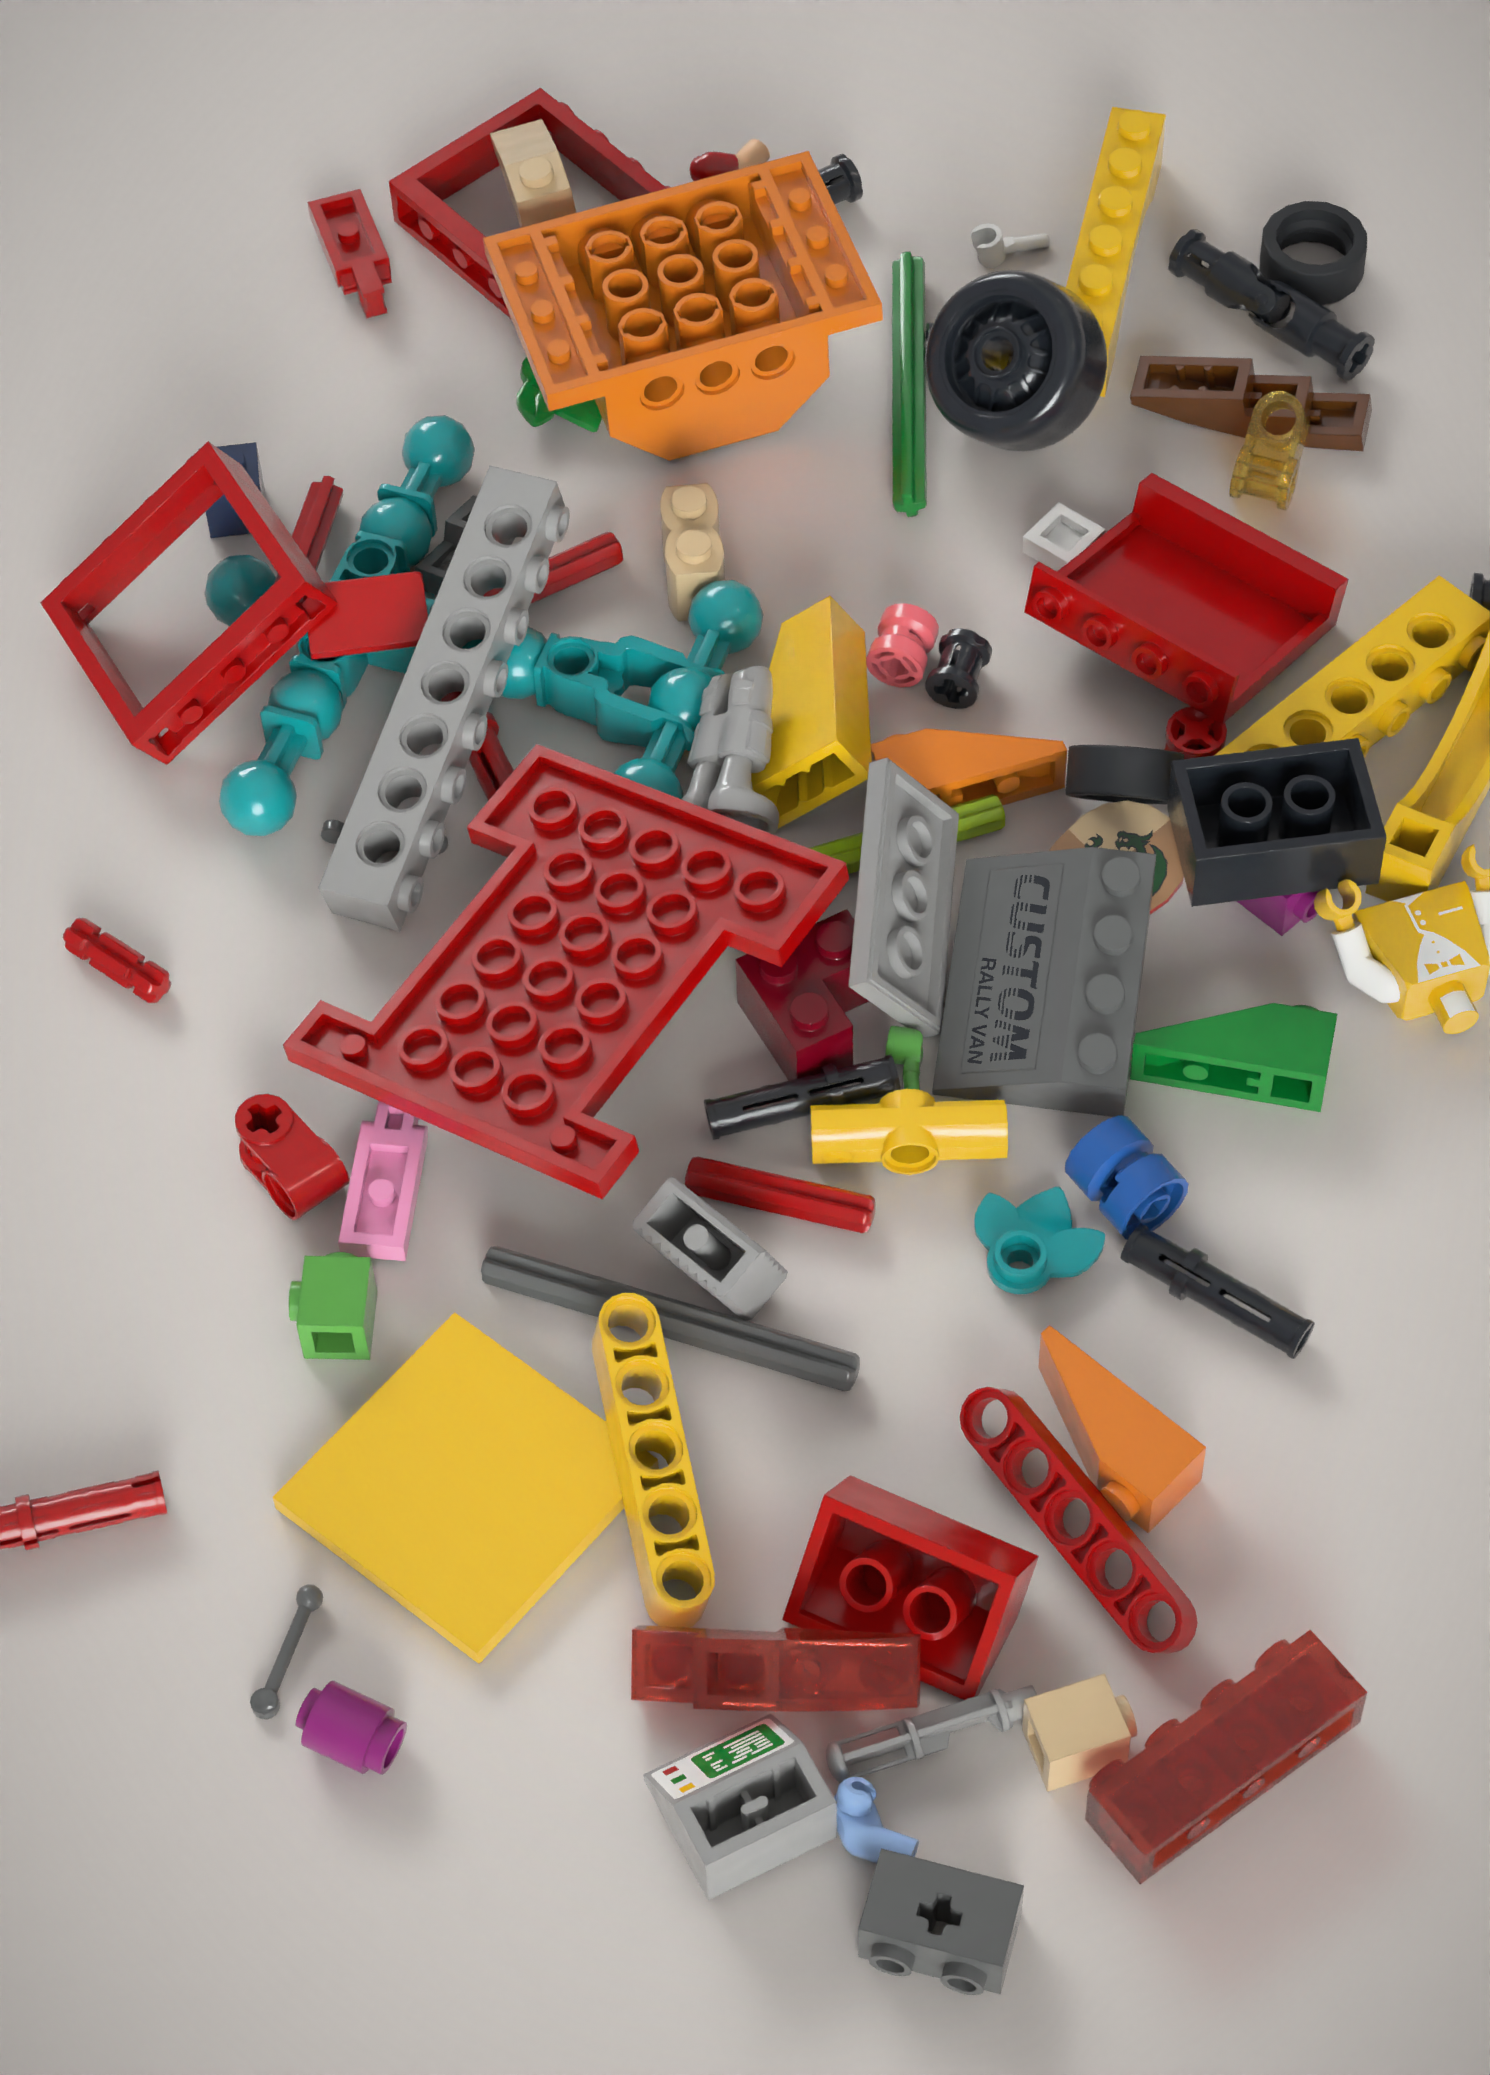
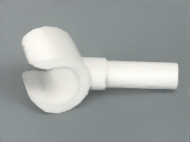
[971,223,1050,268]

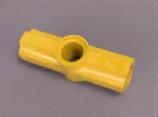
[810,1089,1008,1175]

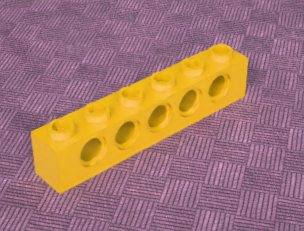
[1214,575,1490,758]

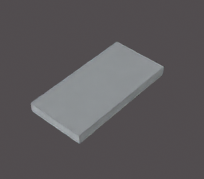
[849,758,959,1038]

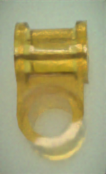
[1229,391,1309,511]

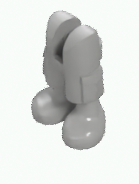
[682,666,779,834]

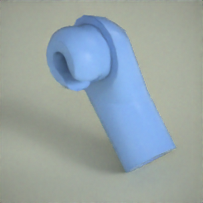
[834,1777,919,1864]

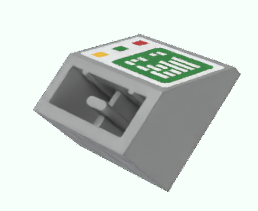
[643,1714,837,1900]

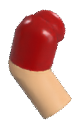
[689,139,770,181]

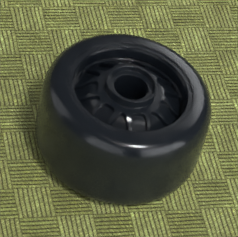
[925,270,1107,451]

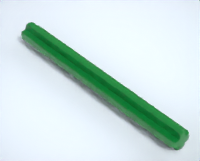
[892,251,927,517]

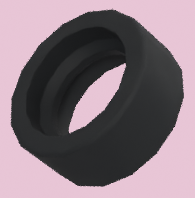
[1259,201,1367,305]
[1065,745,1184,805]

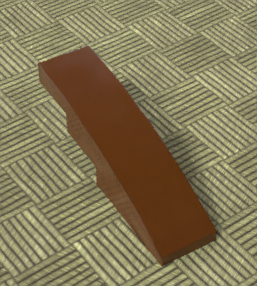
[1130,356,1372,452]

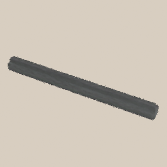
[481,1246,860,1391]

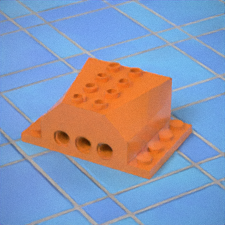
[483,151,883,461]

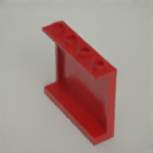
[1024,473,1349,724]

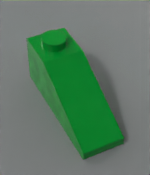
[1130,1003,1338,1112]

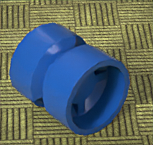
[1065,1115,1189,1240]

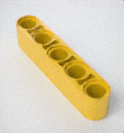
[592,1293,715,1631]

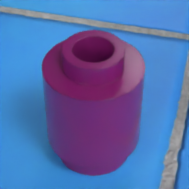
[295,1680,407,1775]

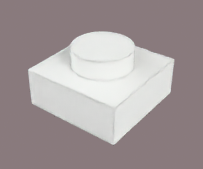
[1022,502,1105,571]

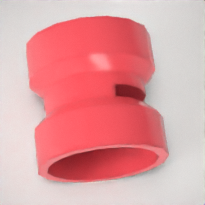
[866,603,939,688]

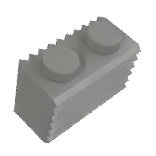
[633,1177,788,1320]

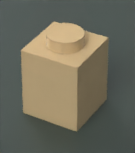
[1022,1673,1137,1792]

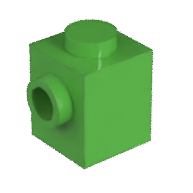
[289,1252,378,1360]

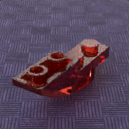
[631,1625,921,1712]

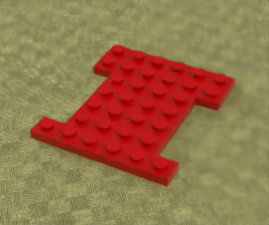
[283,744,849,1200]

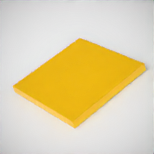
[272,1312,659,1664]

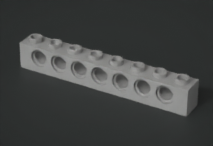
[318,466,570,932]

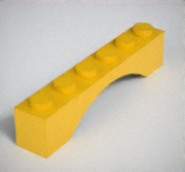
[1066,107,1166,397]
[1365,631,1490,902]

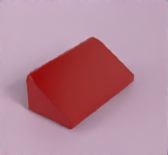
[303,571,428,660]

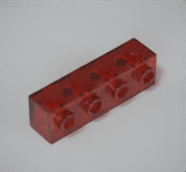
[1085,1629,1367,1884]

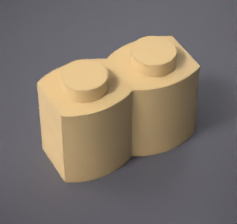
[660,483,725,621]

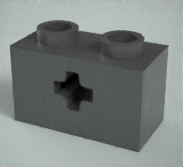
[858,1848,1024,1995]

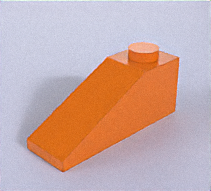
[871,728,1067,806]
[1038,1325,1206,1533]

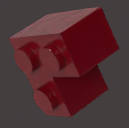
[735,909,869,1081]

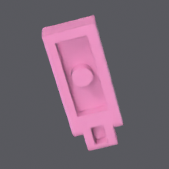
[338,1101,428,1261]

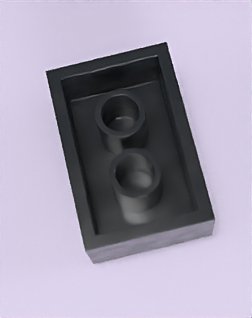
[1167,738,1387,907]

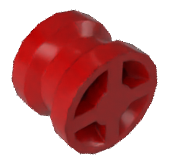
[1164,707,1227,759]

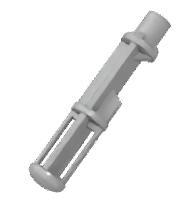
[826,1685,1037,1783]

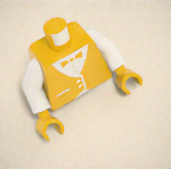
[1314,844,1490,1034]

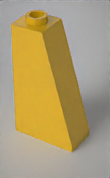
[751,595,872,828]

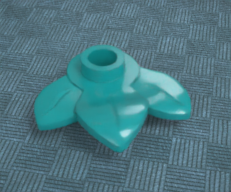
[974,1187,1106,1294]

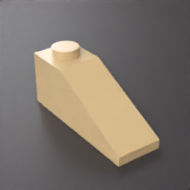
[490,119,576,228]

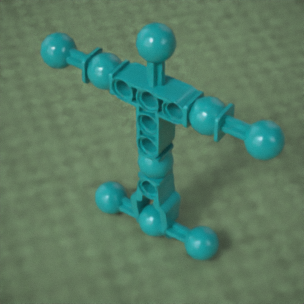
[204,415,764,836]

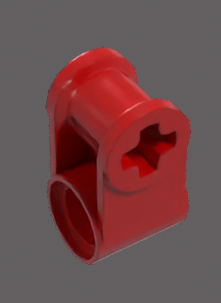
[235,1094,349,1220]

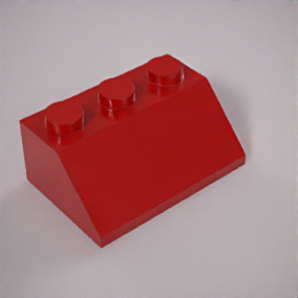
[782,1475,1039,1700]

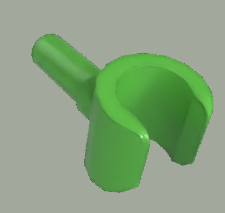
[885,1026,923,1090]

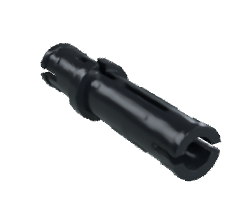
[704,1054,901,1140]
[1120,1223,1315,1359]

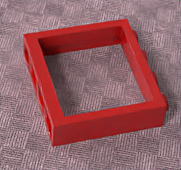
[389,88,671,319]
[40,441,338,765]

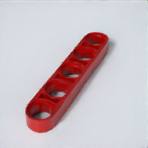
[960,1387,1198,1654]

